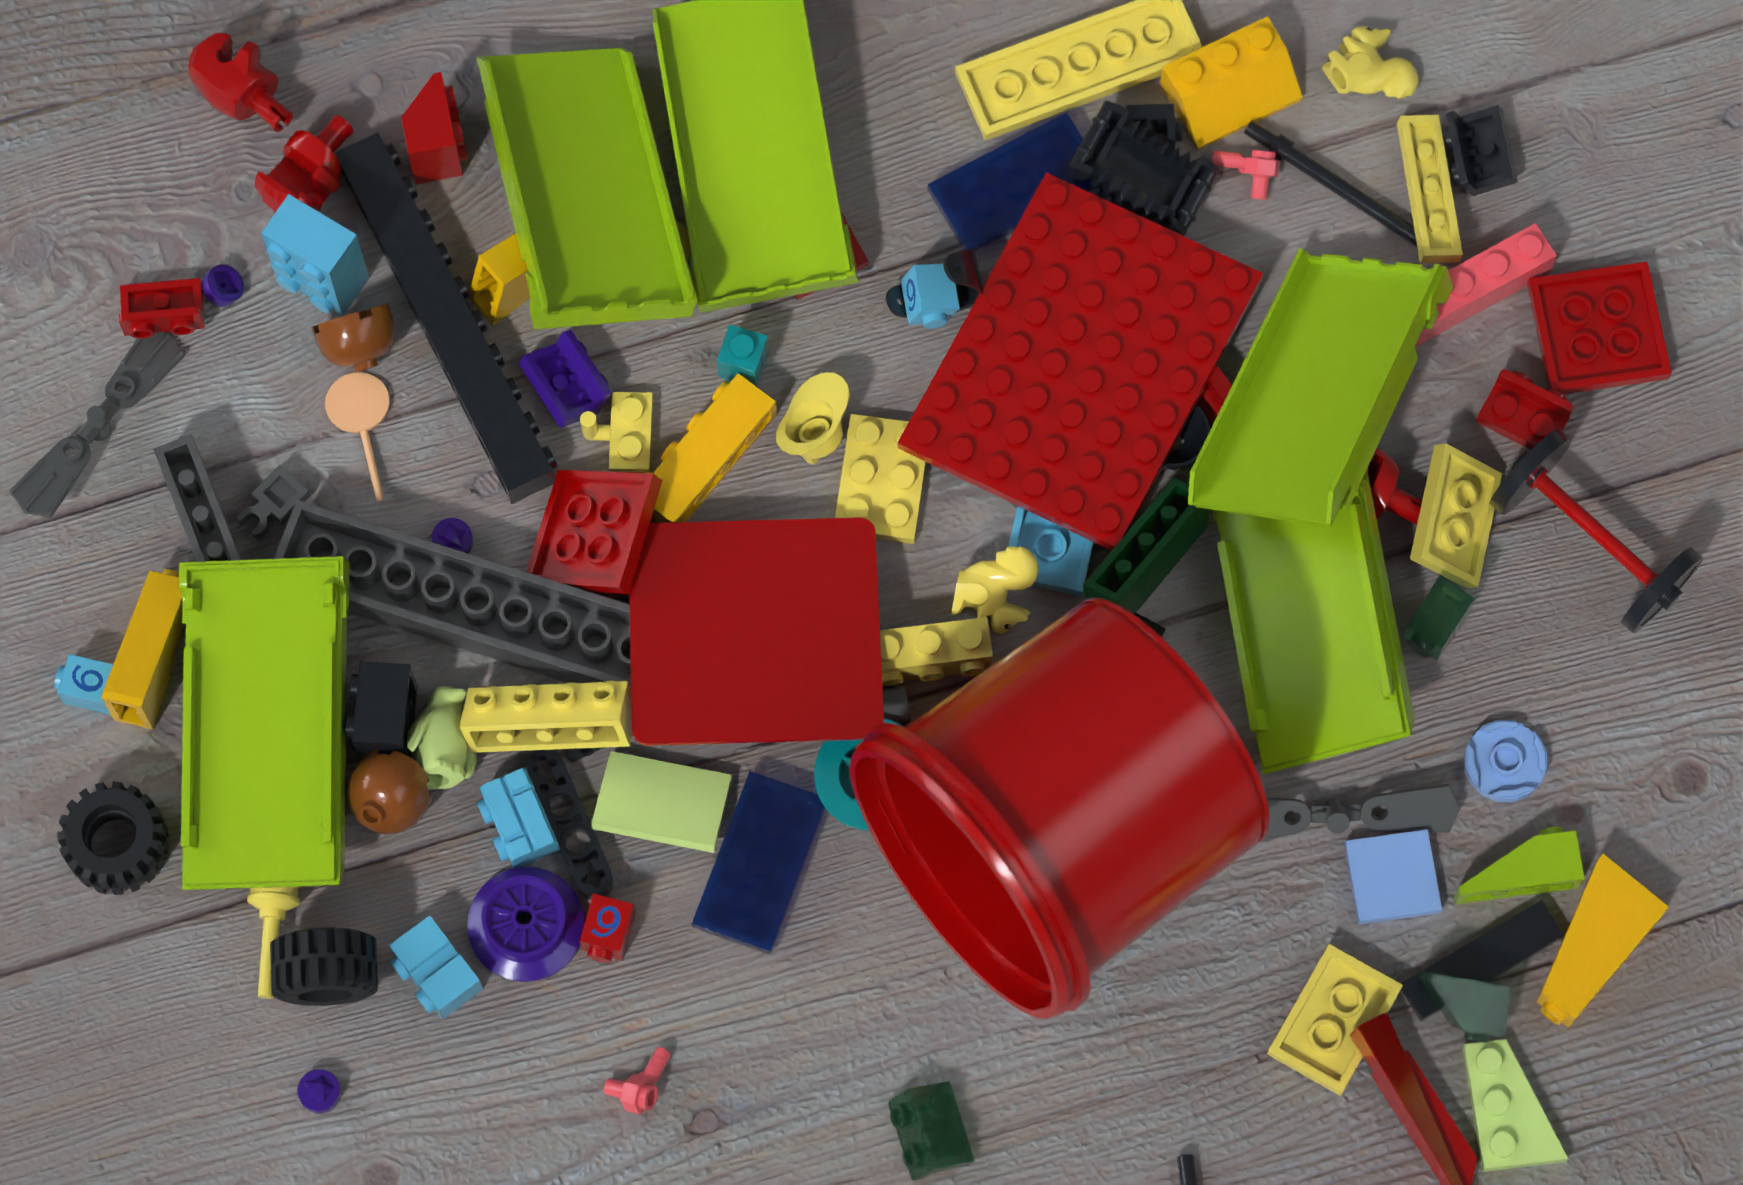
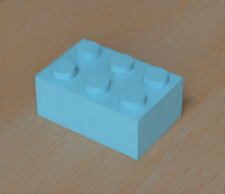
[261,194,369,316]

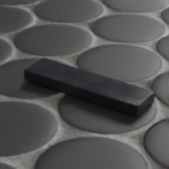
[1400,900,1564,1022]

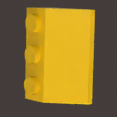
[1160,16,1303,151]

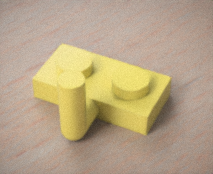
[580,392,653,473]

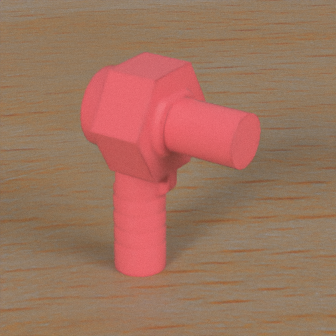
[1212,150,1280,200]
[604,1047,671,1115]

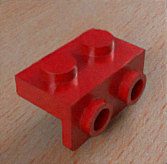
[119,278,205,339]

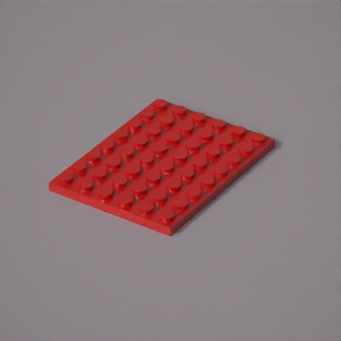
[897,172,1263,551]

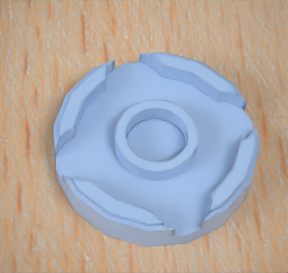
[1464,720,1547,803]

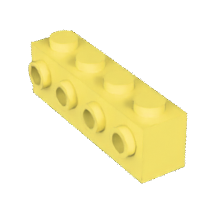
[880,617,993,687]
[459,681,632,753]

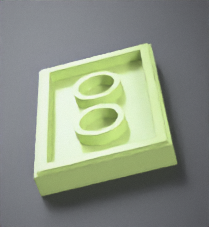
[592,751,732,853]

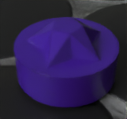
[202,264,244,307]
[431,518,473,554]
[297,1069,341,1114]

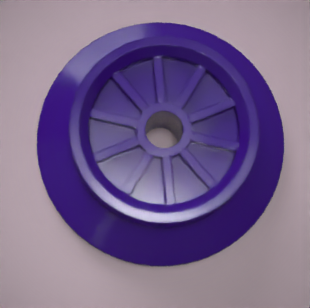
[467,867,585,982]

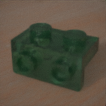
[888,1081,975,1181]

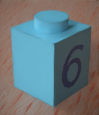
[901,264,960,329]
[54,654,113,715]

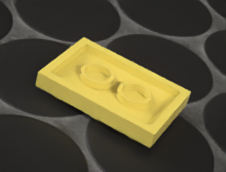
[835,414,926,544]
[1410,443,1502,588]
[1267,944,1403,1096]

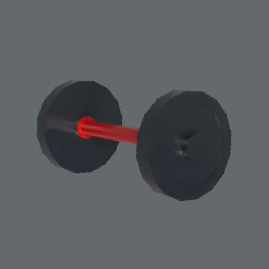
[1490,428,1704,633]

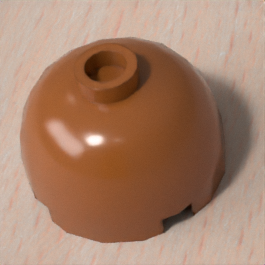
[311,303,395,373]
[347,750,433,835]

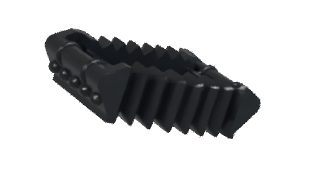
[1068,100,1219,236]

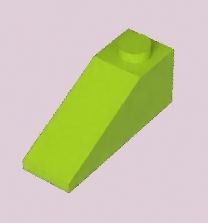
[1454,827,1585,905]

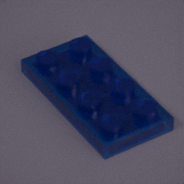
[928,112,1089,251]
[692,771,825,955]

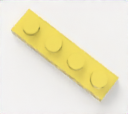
[1397,115,1463,263]

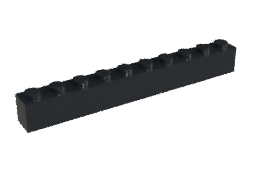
[335,132,558,504]

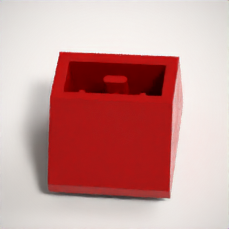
[401,72,468,185]

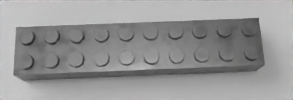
[274,500,631,689]

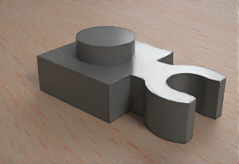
[236,465,311,540]

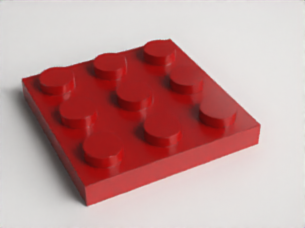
[1527,261,1672,394]
[526,470,663,594]

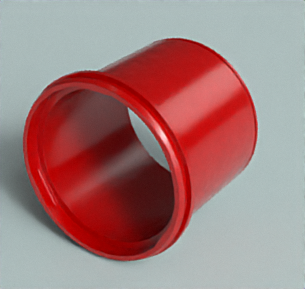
[849,598,1270,1019]

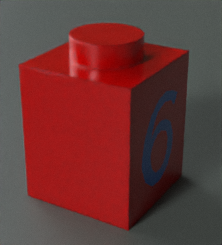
[580,894,636,963]

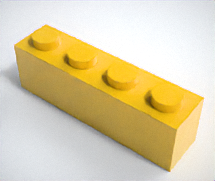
[646,373,777,523]

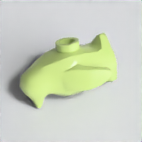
[407,686,477,790]

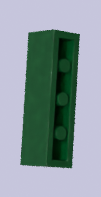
[1083,477,1209,615]

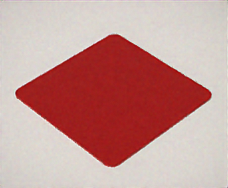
[629,517,884,746]

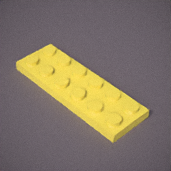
[955,0,1203,141]

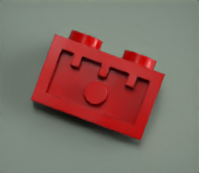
[1475,369,1575,450]

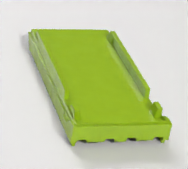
[652,0,859,313]
[477,48,697,330]
[1188,248,1454,527]
[1212,468,1415,775]
[179,556,350,890]

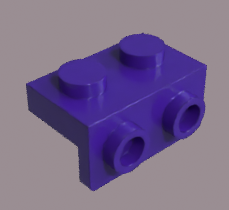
[519,329,611,428]

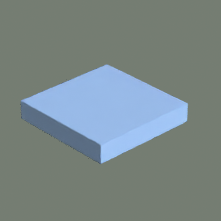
[1344,829,1442,925]

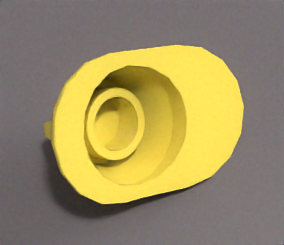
[776,372,850,465]

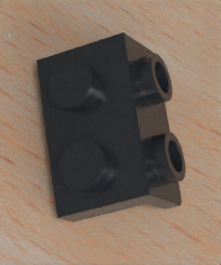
[1444,105,1518,197]

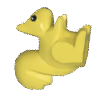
[1322,26,1419,99]
[951,546,1039,634]

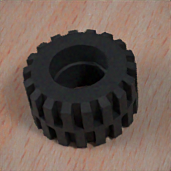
[57,781,169,895]
[270,928,378,1006]

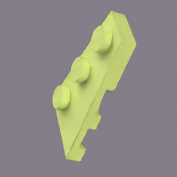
[1462,1039,1568,1172]

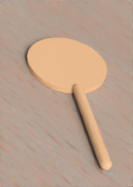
[325,372,390,501]

